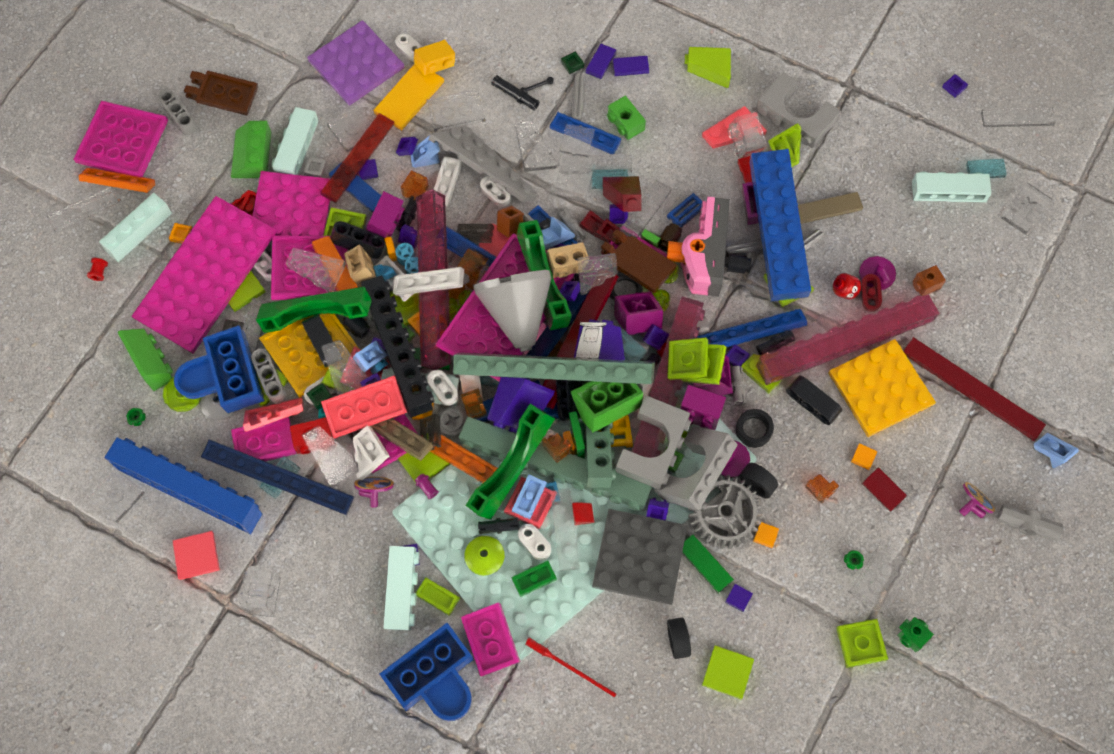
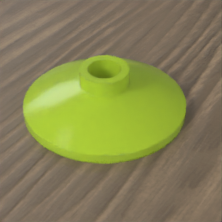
[464,536,505,576]

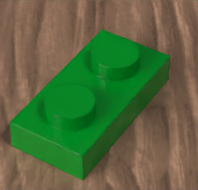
[511,561,557,597]

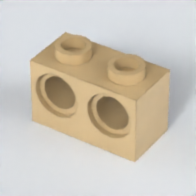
[546,242,590,278]
[344,244,377,287]

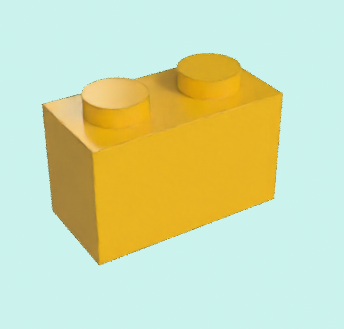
[414,40,455,76]

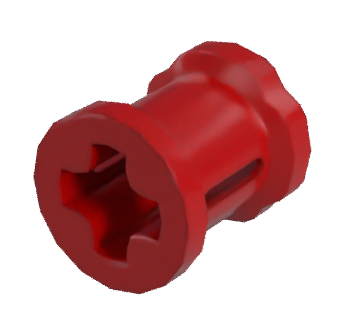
[87,257,108,281]

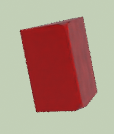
[572,502,595,525]

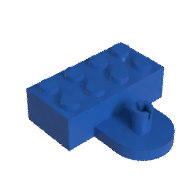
[174,326,265,413]
[379,623,473,721]

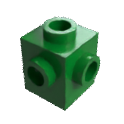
[897,617,934,653]

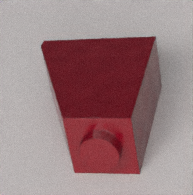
[603,176,642,212]

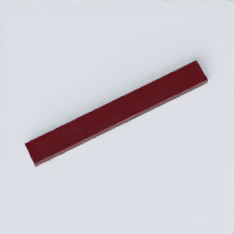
[542,270,618,409]
[903,337,1046,441]

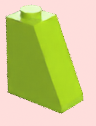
[684,47,731,88]

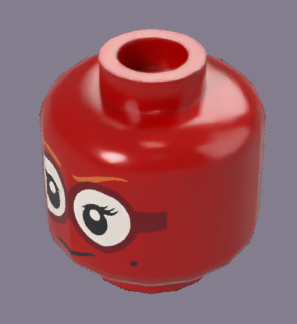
[833,273,861,300]

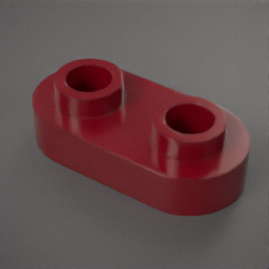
[861,274,882,312]

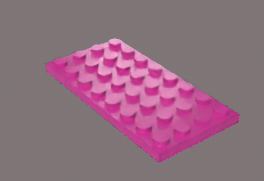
[131,196,277,354]
[436,233,576,382]

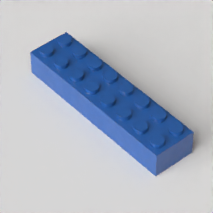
[749,149,811,302]
[104,437,263,535]

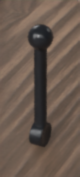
[520,77,554,91]

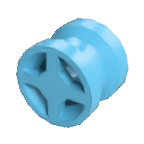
[395,243,415,266]
[405,257,425,274]

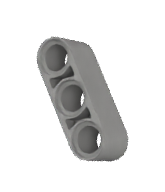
[158,88,197,135]
[251,349,286,404]

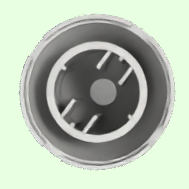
[473,270,551,352]

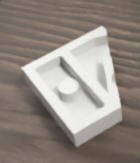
[353,425,390,480]

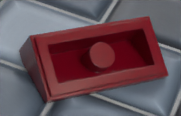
[862,467,907,512]

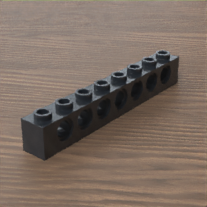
[361,275,435,418]

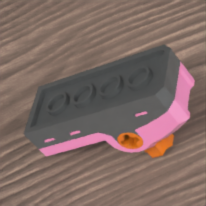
[666,197,730,297]

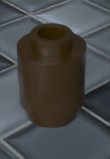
[658,223,682,251]

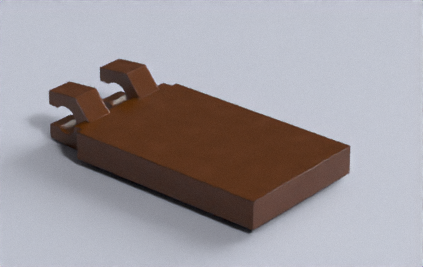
[184,70,258,116]
[601,229,677,293]

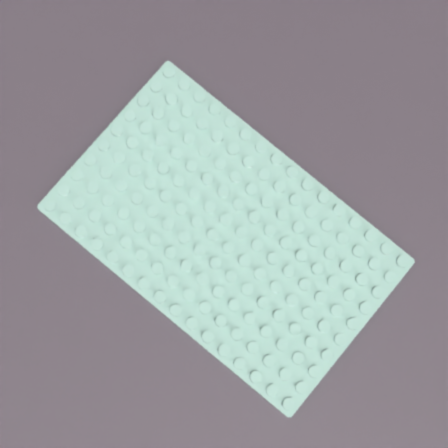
[392,329,757,662]

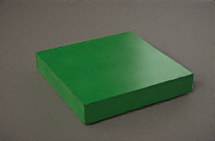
[569,412,585,459]

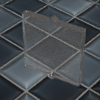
[560,124,595,157]

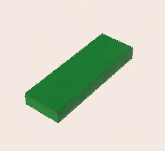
[682,535,734,594]

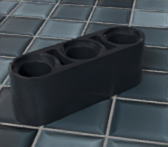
[330,221,385,259]
[301,314,342,368]
[786,375,843,425]
[556,380,583,421]

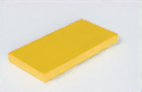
[373,64,444,131]

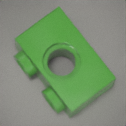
[607,95,646,140]

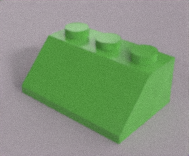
[231,121,272,178]
[118,329,173,391]
[571,381,643,433]

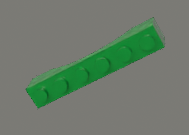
[517,220,572,331]
[256,286,372,333]
[465,404,555,520]

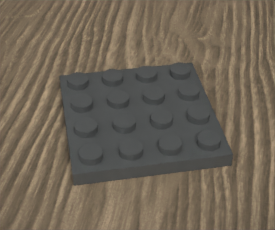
[592,509,687,605]

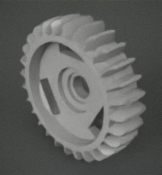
[688,475,763,549]

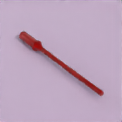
[525,637,617,697]

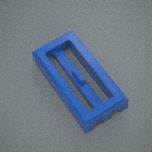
[667,193,703,228]

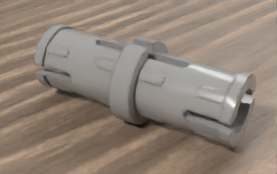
[557,207,586,242]
[730,366,746,406]

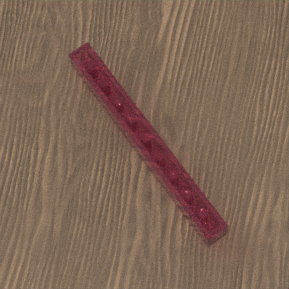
[416,189,451,370]
[756,294,939,385]
[632,296,706,458]

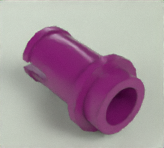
[415,474,439,499]

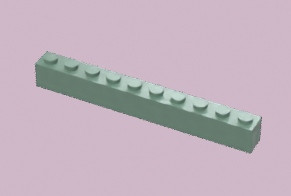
[453,353,655,384]
[459,417,652,511]

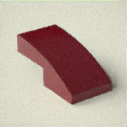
[579,210,620,243]

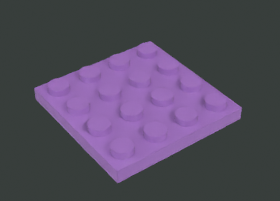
[307,20,405,106]

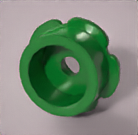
[126,408,146,426]
[844,550,864,570]

